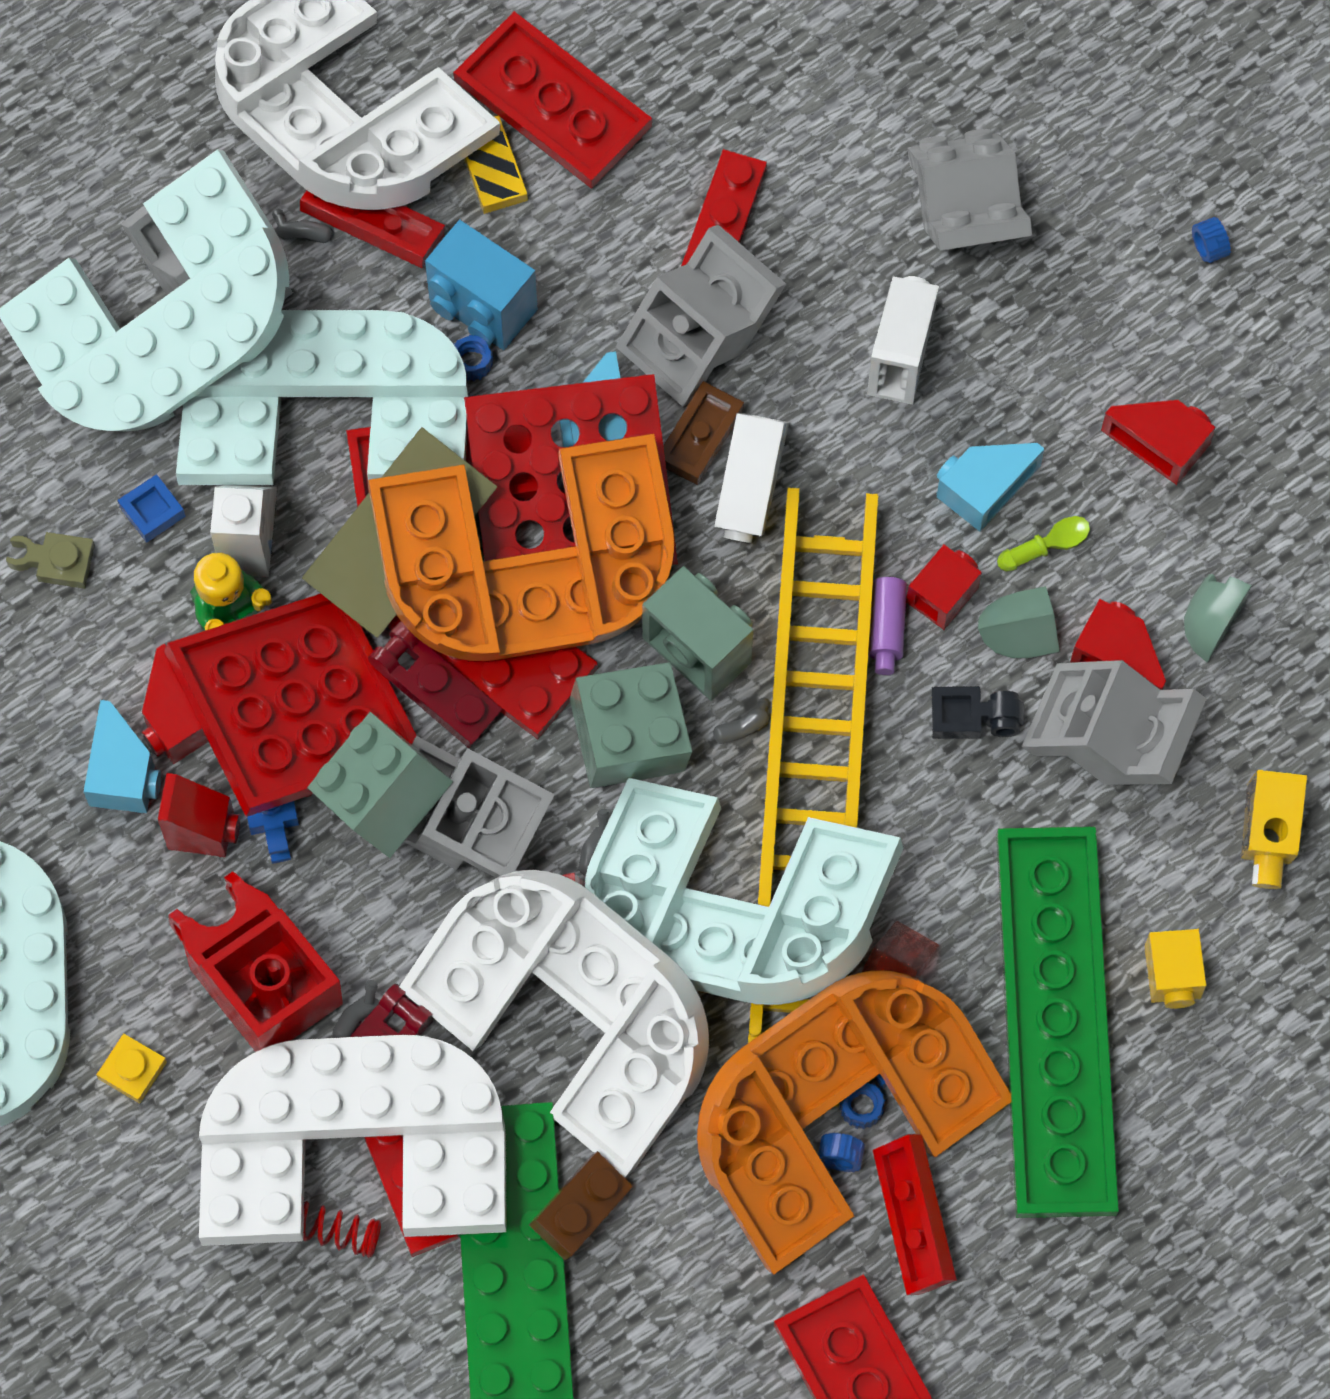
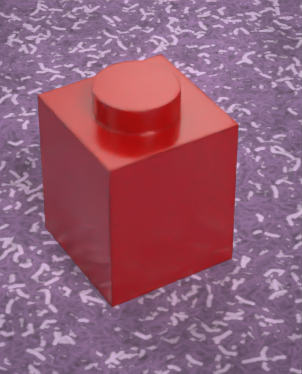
[906,544,982,630]

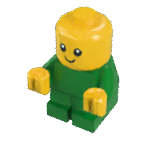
[190,553,272,630]

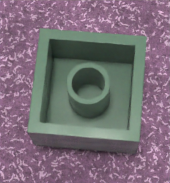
[642,566,753,701]
[570,662,692,788]
[307,712,453,858]

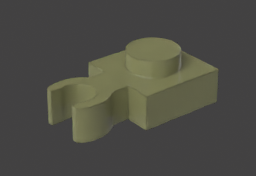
[6,532,95,589]

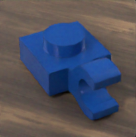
[247,801,299,864]

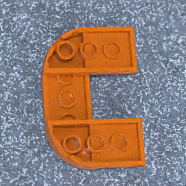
[368,434,674,661]
[697,970,1011,1275]

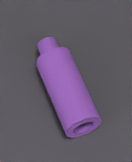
[868,577,907,675]

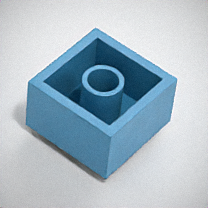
[425,219,538,350]

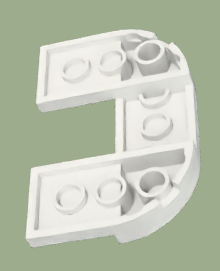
[215,0,500,210]
[399,870,709,1178]
[199,1035,506,1246]

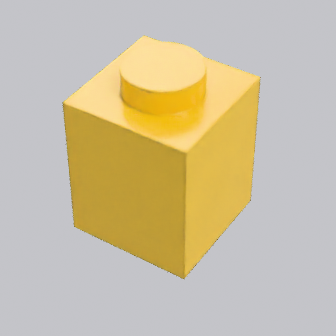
[1144,929,1206,1009]

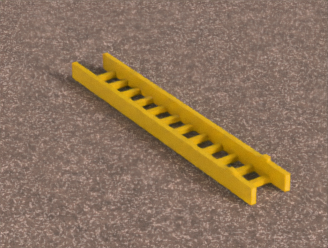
[748,488,878,1107]

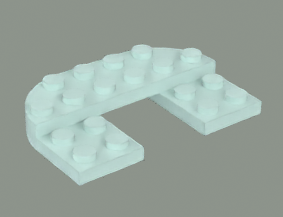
[0,149,289,431]
[176,310,468,485]
[585,778,903,1005]
[0,841,70,1127]

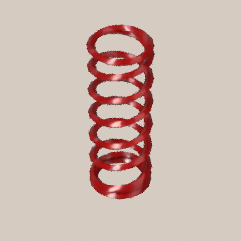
[303,1201,381,1258]

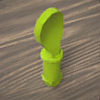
[997,516,1090,571]

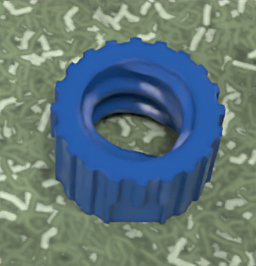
[1192,217,1231,263]
[453,335,493,381]
[840,1083,885,1129]
[818,1133,865,1172]

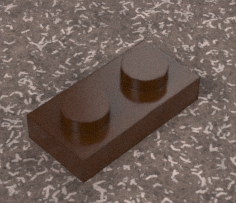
[663,381,744,485]
[529,1151,633,1260]

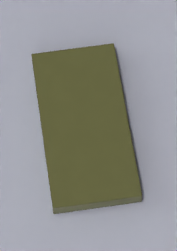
[302,427,497,638]

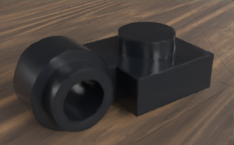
[931,686,1024,739]

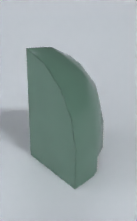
[1184,574,1252,663]
[978,586,1060,658]

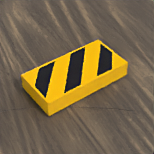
[464,115,528,214]

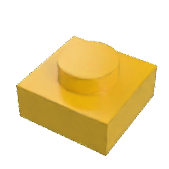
[96,1033,167,1104]

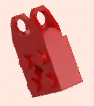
[168,871,343,1052]

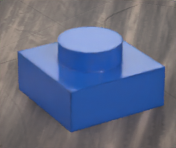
[117,474,186,543]

